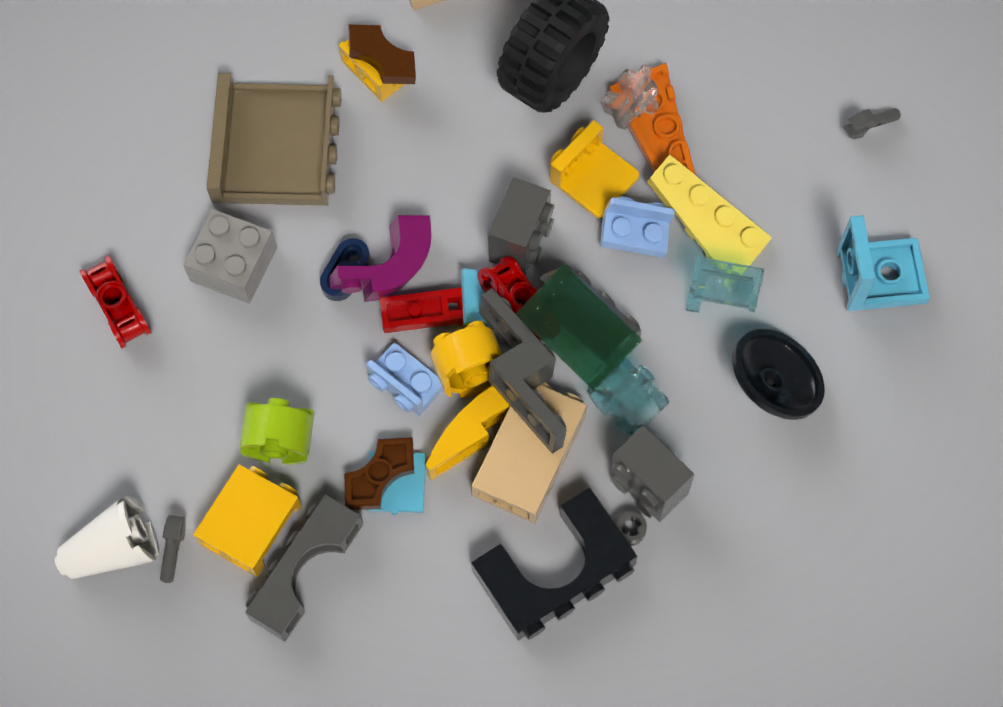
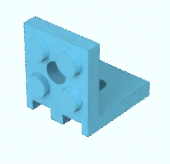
[837,215,930,311]

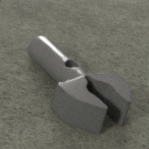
[843,108,901,139]
[160,515,186,583]

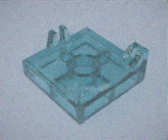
[686,257,764,313]

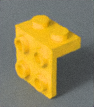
[550,120,639,218]

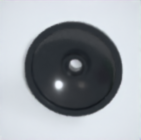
[732,329,825,420]

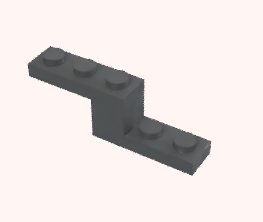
[479,288,567,454]

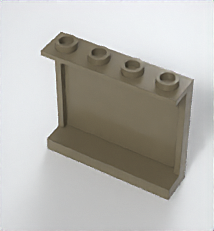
[207,73,341,206]

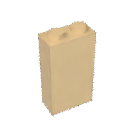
[471,382,587,524]

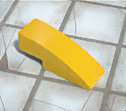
[426,386,510,480]

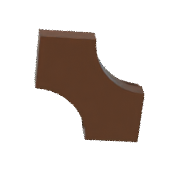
[348,24,416,84]
[344,437,415,510]

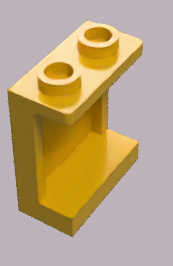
[193,464,302,578]

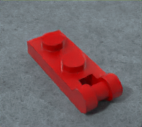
[380,287,467,333]

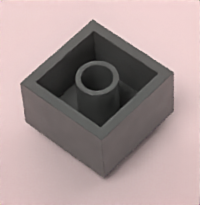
[488,177,554,275]
[610,425,694,522]

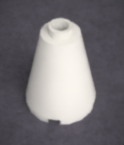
[55,496,159,579]

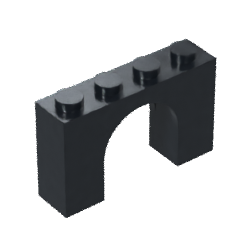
[471,487,638,641]

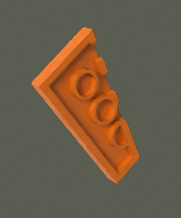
[609,63,696,175]

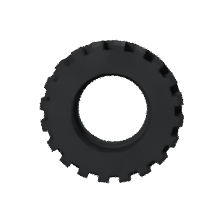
[497,0,610,113]

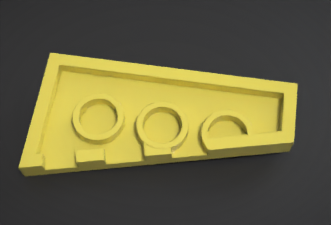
[647,155,772,289]

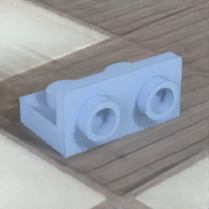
[600,197,675,258]
[366,342,444,416]

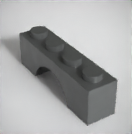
[245,494,363,642]

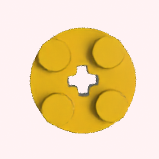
[430,320,503,398]

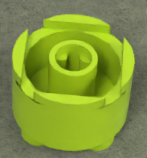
[240,398,315,465]

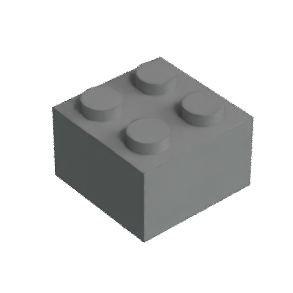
[183,209,277,304]

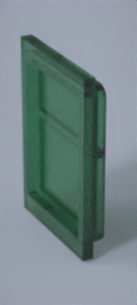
[516,264,643,391]

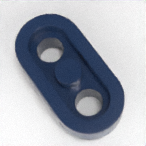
[320,238,370,301]

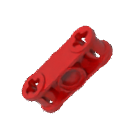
[79,255,152,349]
[478,256,561,342]

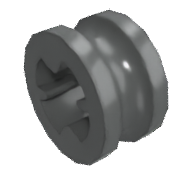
[616,511,647,546]

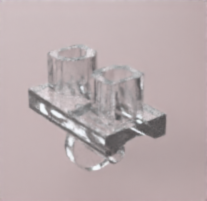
[601,65,659,130]

